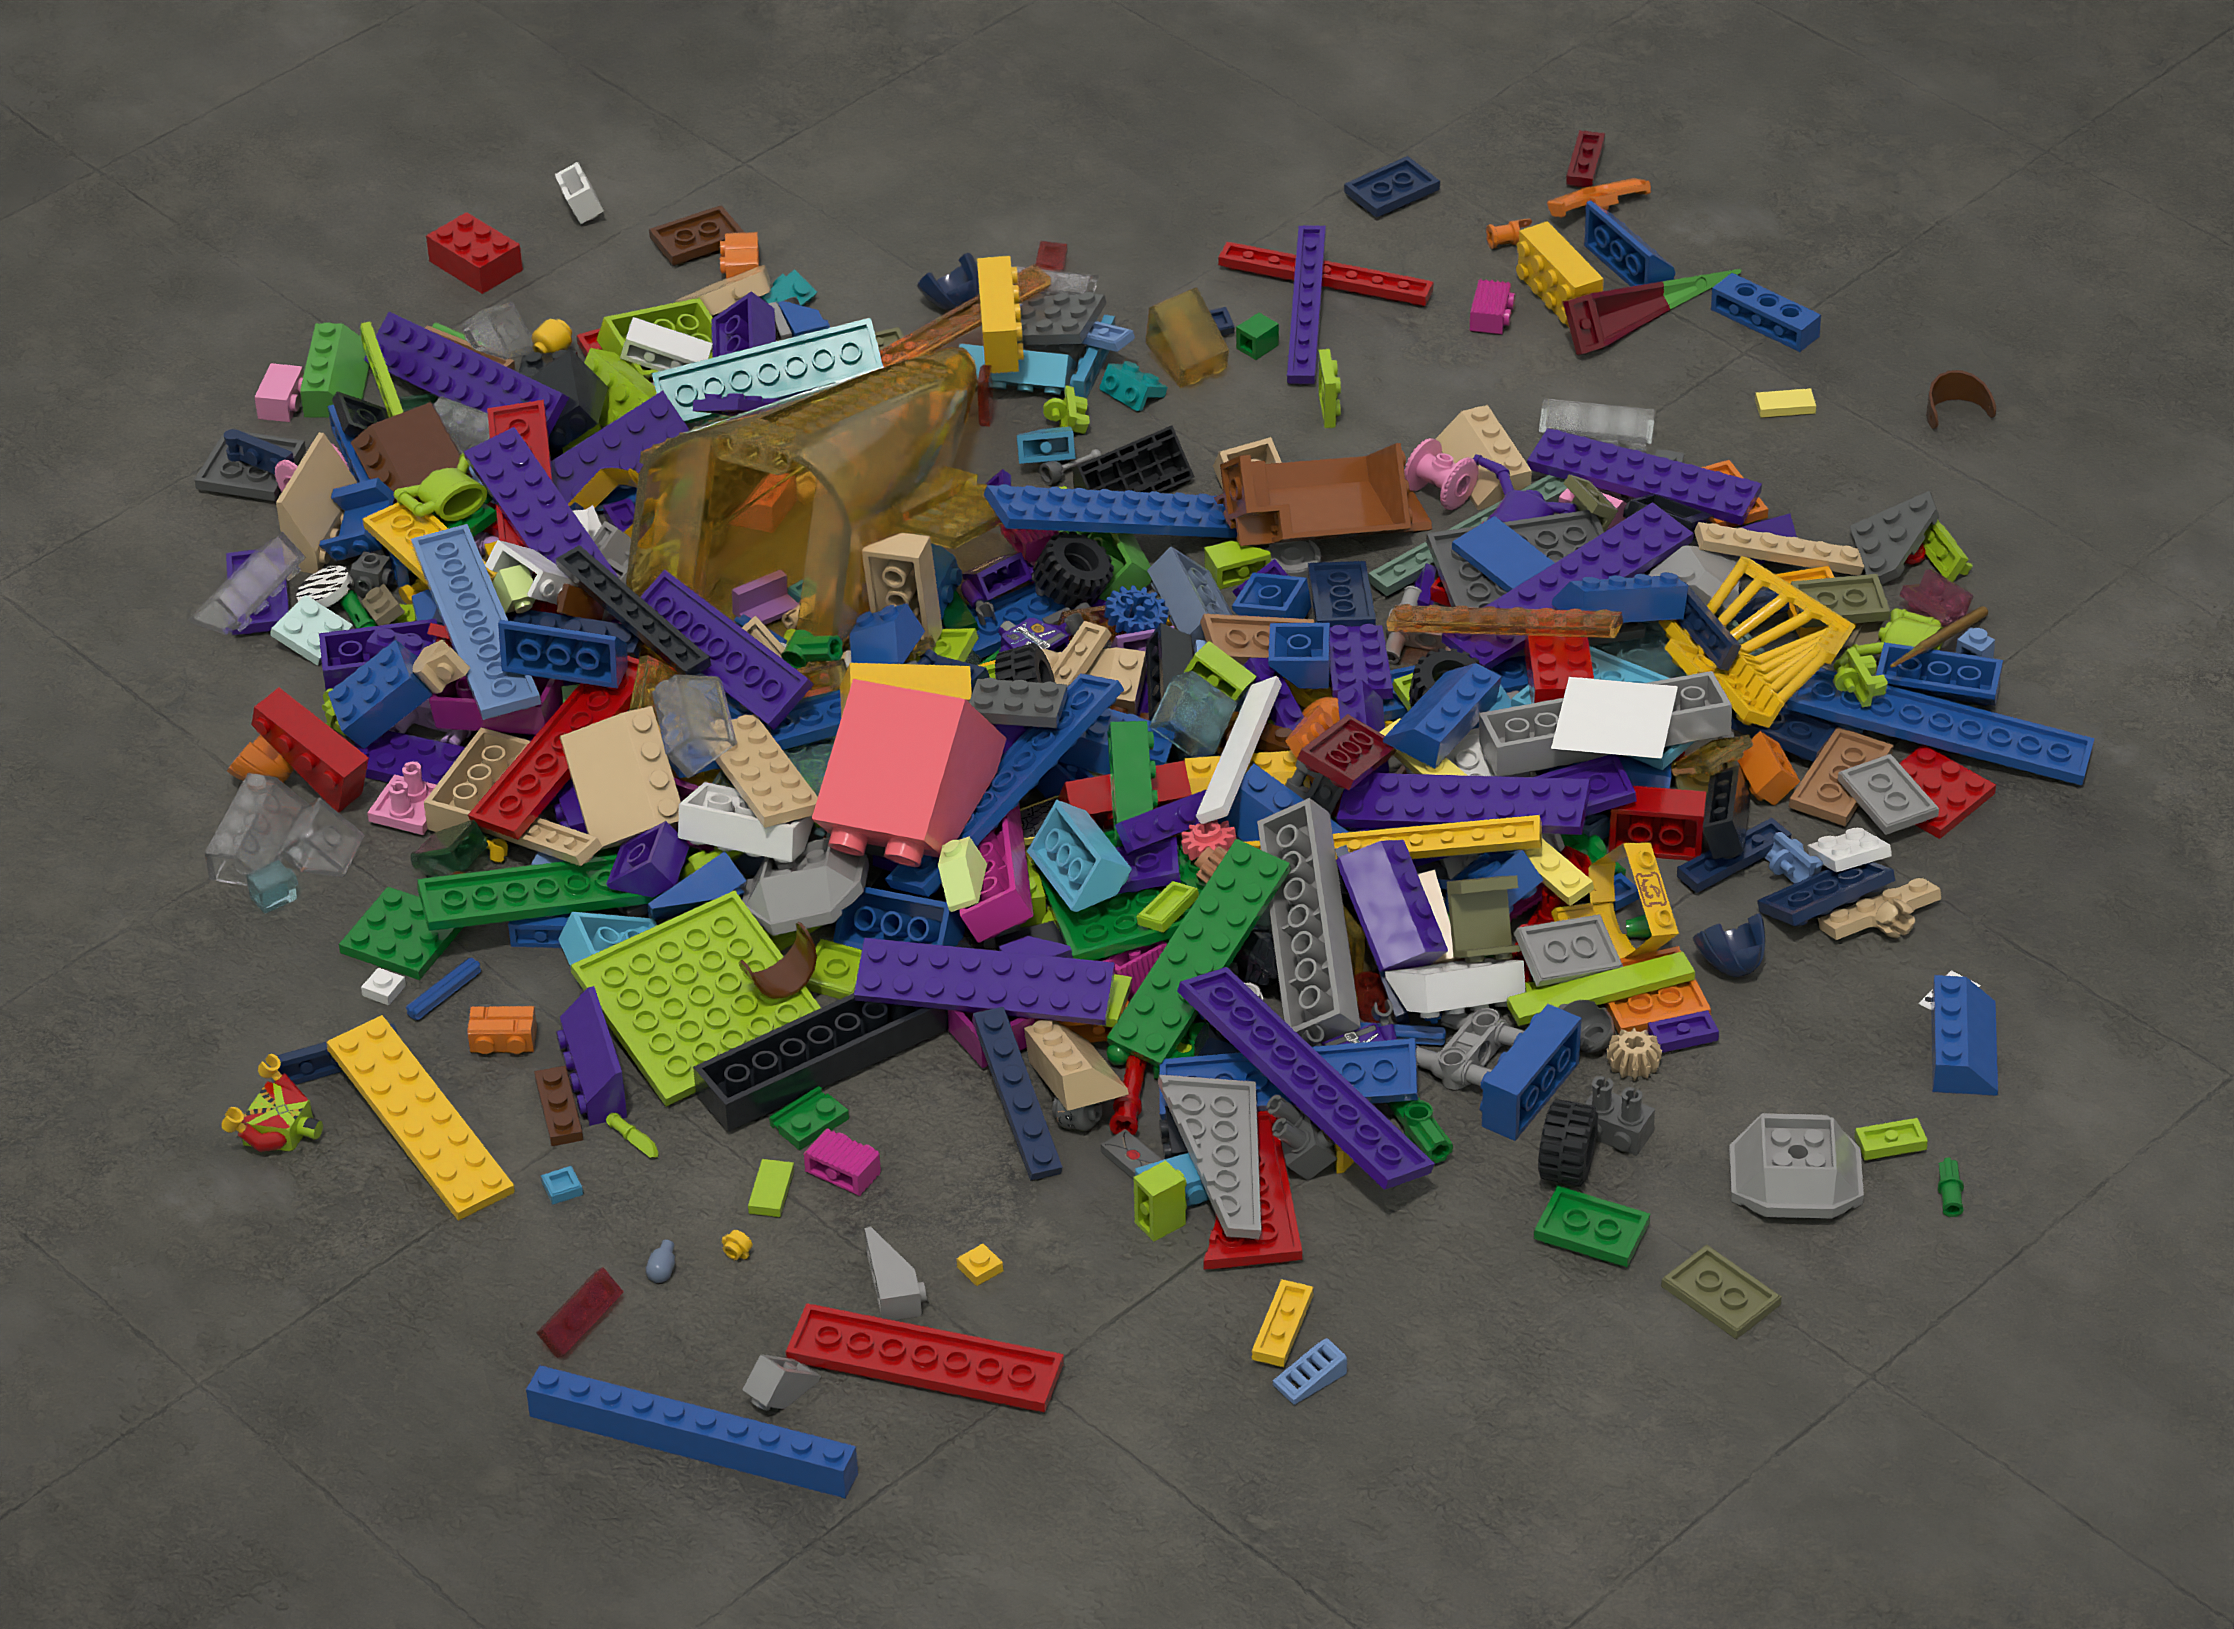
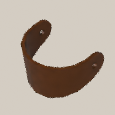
[1926,370,1996,429]
[739,922,817,999]

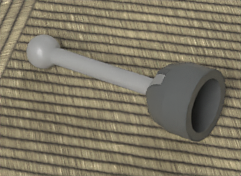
[1039,449,1101,485]

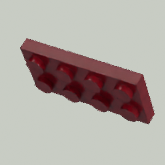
[1297,714,1397,790]

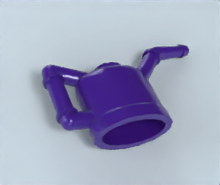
[1473,454,1578,522]

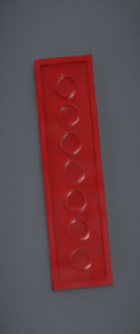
[468,656,659,840]
[786,1303,1064,1412]

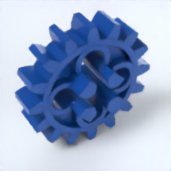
[1104,585,1169,634]

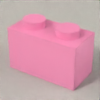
[254,363,304,422]

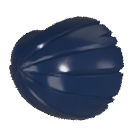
[917,253,979,312]
[1692,913,1765,977]

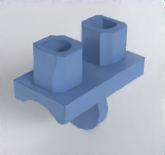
[1765,832,1823,883]

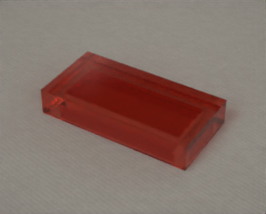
[977,365,994,427]

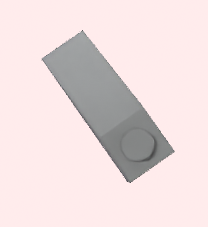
[864,1227,927,1320]

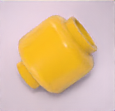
[531,319,572,353]

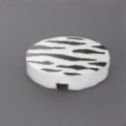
[296,566,353,608]

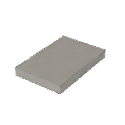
[1838,754,1939,835]
[1514,914,1623,987]

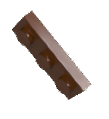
[534,1065,583,1147]

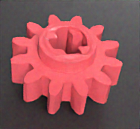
[1181,820,1237,860]

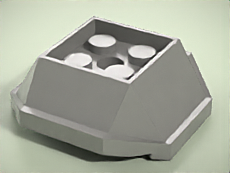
[742,837,869,935]
[1729,1113,1864,1218]

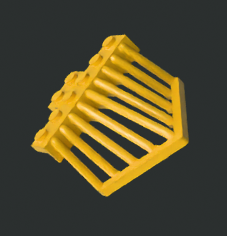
[1658,556,1855,728]

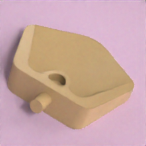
[675,265,771,315]

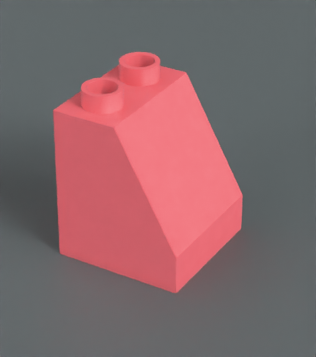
[812,679,1007,867]

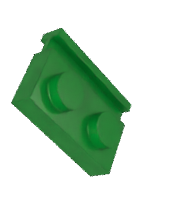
[769,1086,849,1151]

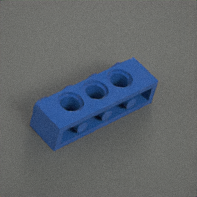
[1711,273,1821,352]

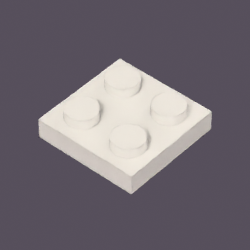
[1807,828,1892,872]

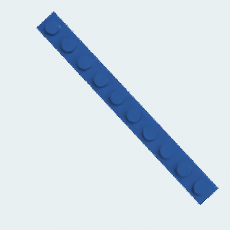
[526,1365,858,1499]

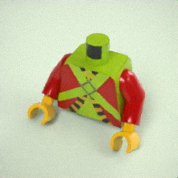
[221,1054,323,1152]

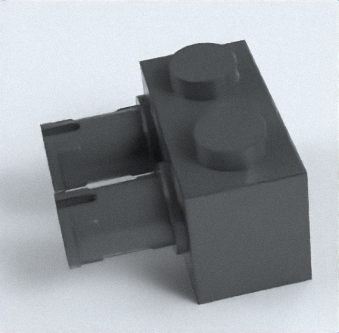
[1585,1076,1655,1156]
[1267,1095,1337,1180]

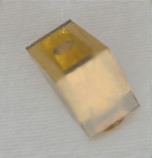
[796,658,847,700]

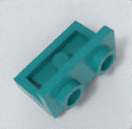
[760,269,817,306]
[1099,361,1168,411]

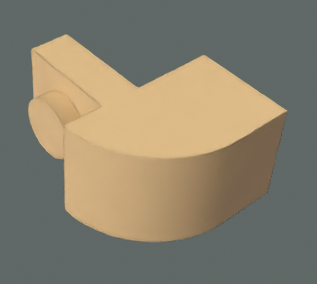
[413,640,470,694]

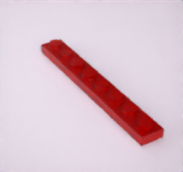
[1218,242,1434,306]

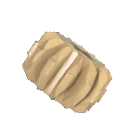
[1607,1027,1662,1081]

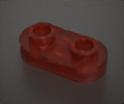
[1353,971,1389,1023]

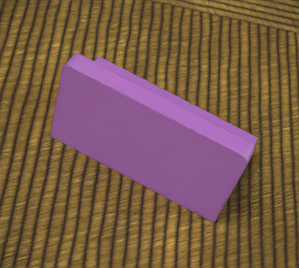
[732,569,799,625]

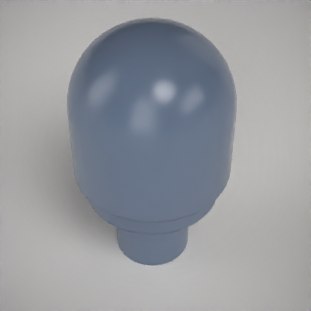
[646,1240,675,1283]

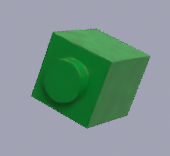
[1236,312,1279,360]

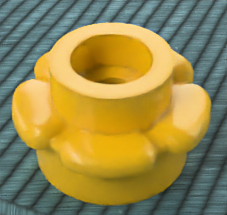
[722,1230,753,1260]

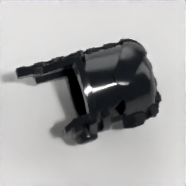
[1232,924,1279,987]

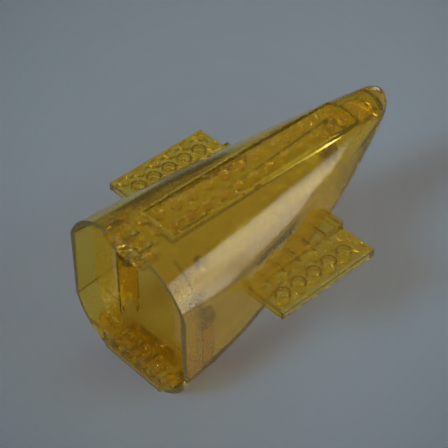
[626,347,1003,678]

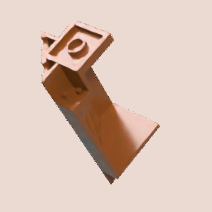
[1214,443,1432,546]

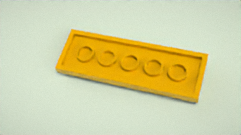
[362,497,498,586]

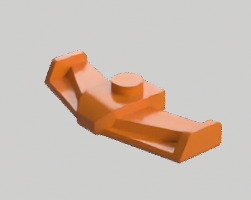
[1547,178,1651,218]

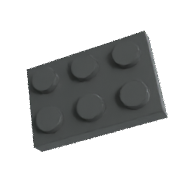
[969,678,1068,728]

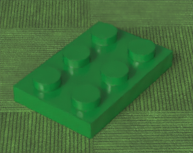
[1534,1186,1650,1267]

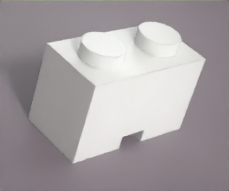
[555,162,604,224]

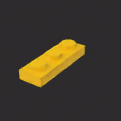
[1252,1279,1313,1367]

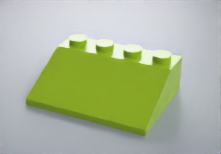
[597,298,713,378]

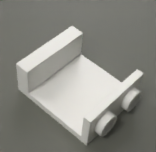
[485,540,578,604]

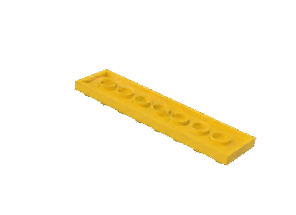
[326,1015,514,1221]

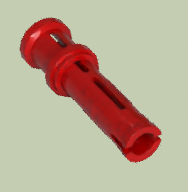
[1109,1055,1147,1135]

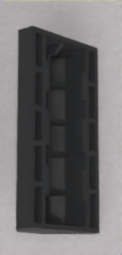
[1073,425,1195,493]

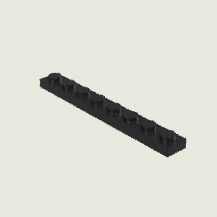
[555,545,712,680]

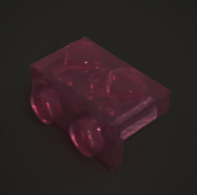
[1899,569,1973,625]

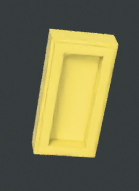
[1755,389,1816,418]

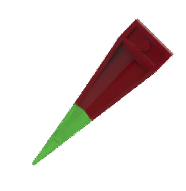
[1563,269,1742,355]

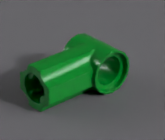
[781,630,843,670]

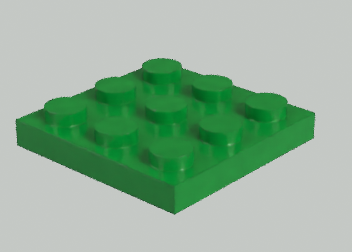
[339,887,463,980]

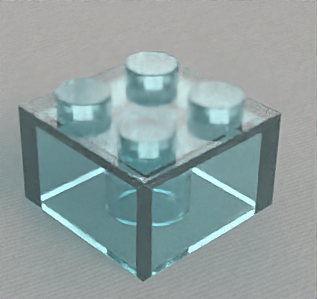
[1149,671,1238,758]

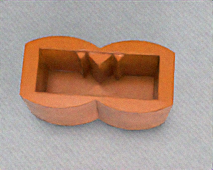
[720,232,759,279]

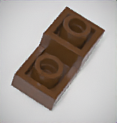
[557,583,605,621]

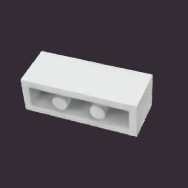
[620,317,713,371]

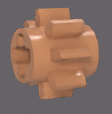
[1194,846,1227,884]

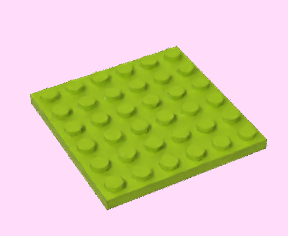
[571,890,821,1106]

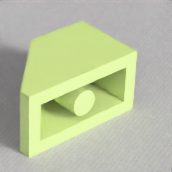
[492,564,536,614]
[938,836,987,912]

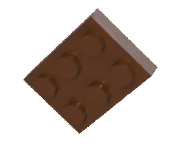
[649,205,745,265]

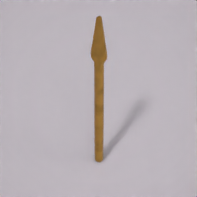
[1890,606,1988,668]

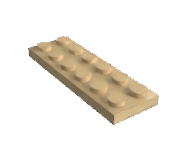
[698,714,818,828]

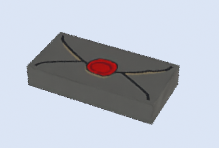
[1101,1129,1162,1180]

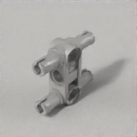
[1385,586,1458,664]
[1416,1008,1524,1090]

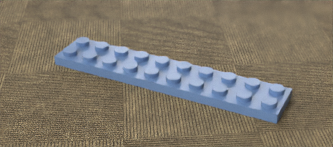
[411,524,541,720]

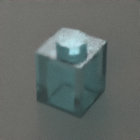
[246,860,298,914]

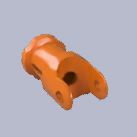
[1486,219,1532,249]

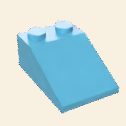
[558,912,657,967]

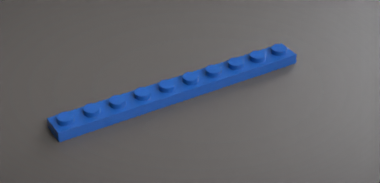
[328,405,413,588]

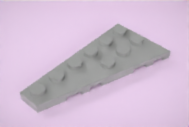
[1158,1075,1261,1239]

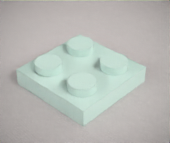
[270,595,353,666]

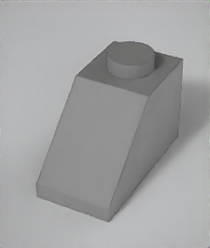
[742,1354,821,1411]

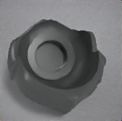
[1559,1000,1615,1053]

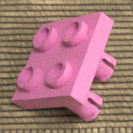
[367,761,436,835]

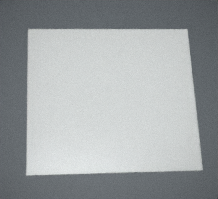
[1551,677,1678,759]

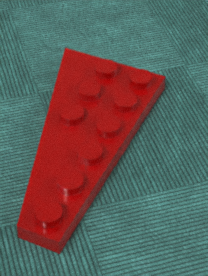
[1204,1111,1302,1270]

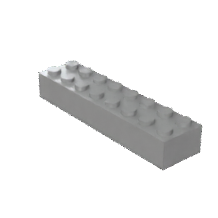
[1479,671,1732,777]
[1257,798,1361,1043]

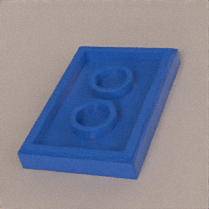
[1452,516,1555,592]

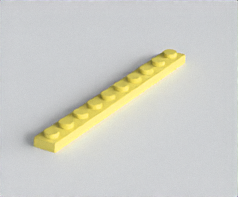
[1379,718,1594,906]

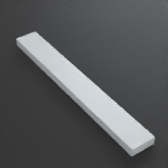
[1196,676,1282,824]

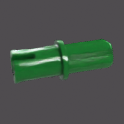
[1937,1157,1964,1217]

